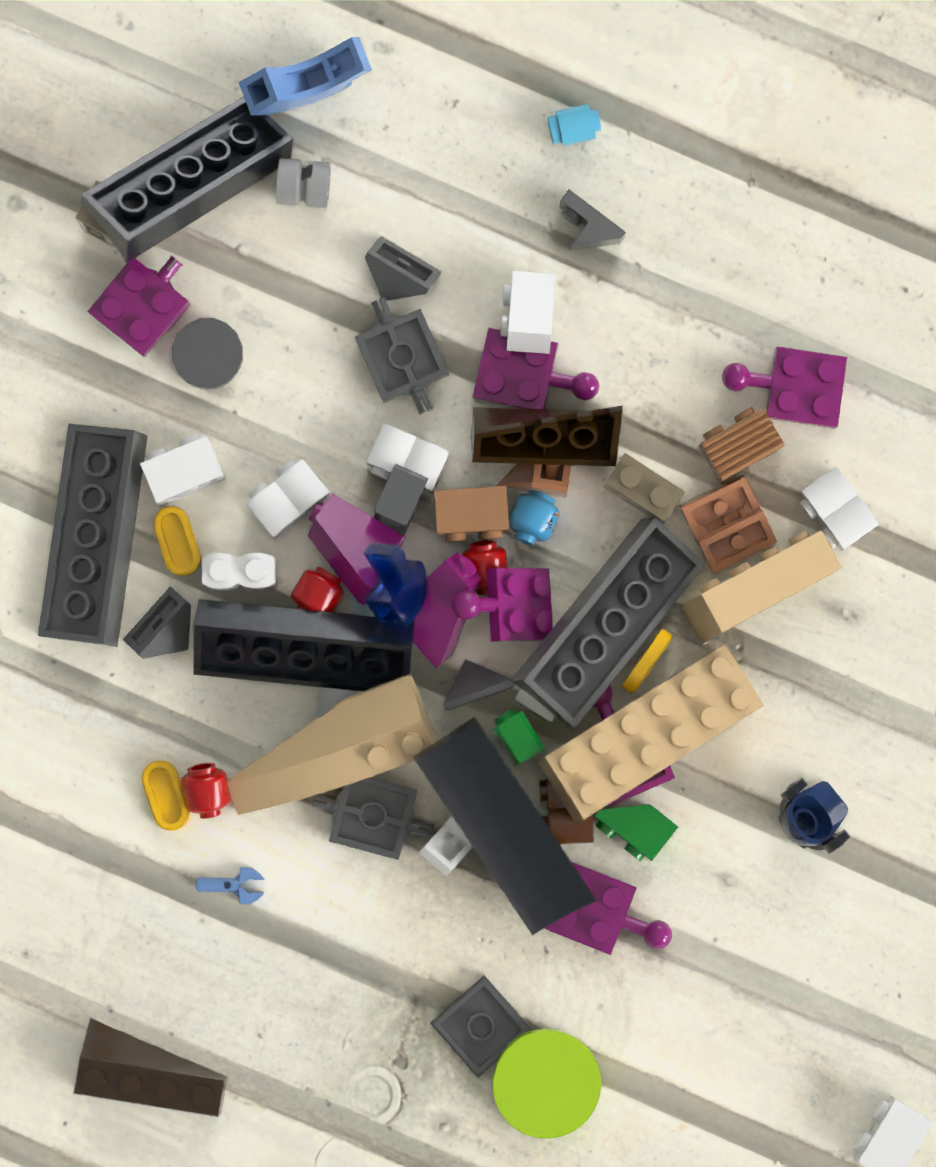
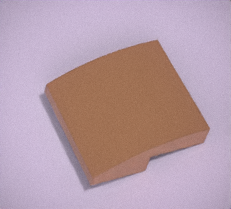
[679,474,777,574]

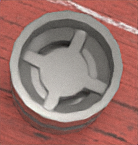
[276,158,331,208]

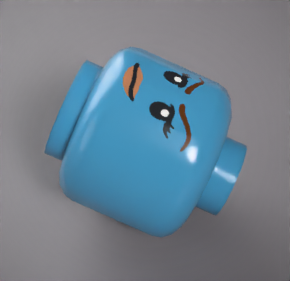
[509,490,560,546]

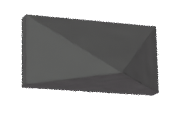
[365,236,442,301]
[123,586,191,659]
[444,659,514,712]

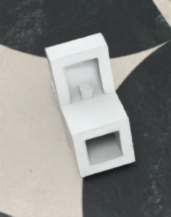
[419,816,473,877]

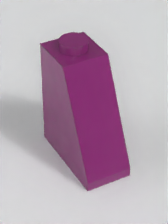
[308,493,406,606]
[388,552,482,668]

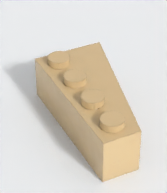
[681,530,842,644]

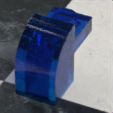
[363,543,427,628]

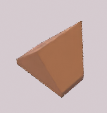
[496,464,571,497]

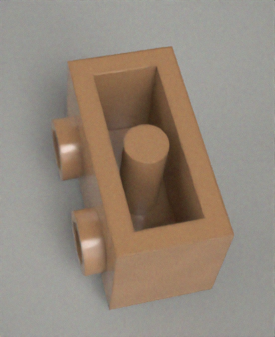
[434,486,509,542]

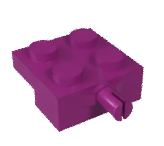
[87,256,191,358]

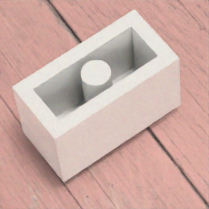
[501,271,556,354]
[140,433,226,506]
[853,1096,933,1167]

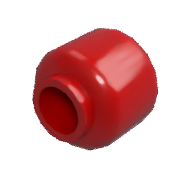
[461,540,508,595]
[291,566,344,613]
[180,763,231,819]

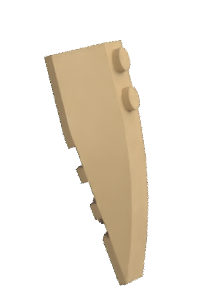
[228,674,438,815]

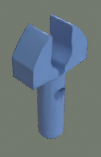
[195,867,265,904]

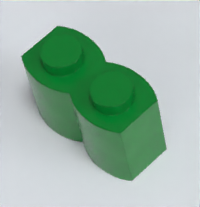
[492,708,546,767]

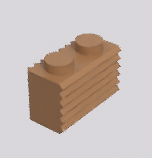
[699,407,785,483]

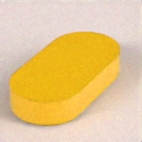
[153,506,201,577]
[621,628,673,694]
[142,761,190,831]

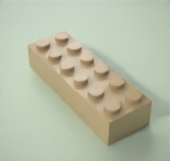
[537,644,764,823]

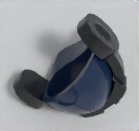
[778,777,851,854]

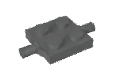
[355,297,449,415]
[312,777,434,860]

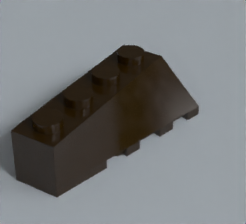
[471,405,623,467]
[74,1018,228,1117]

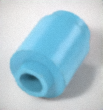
[547,104,601,146]

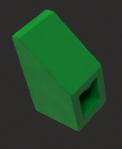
[593,804,678,862]

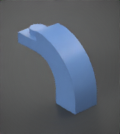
[238,37,372,115]

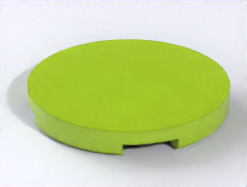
[492,1028,601,1139]

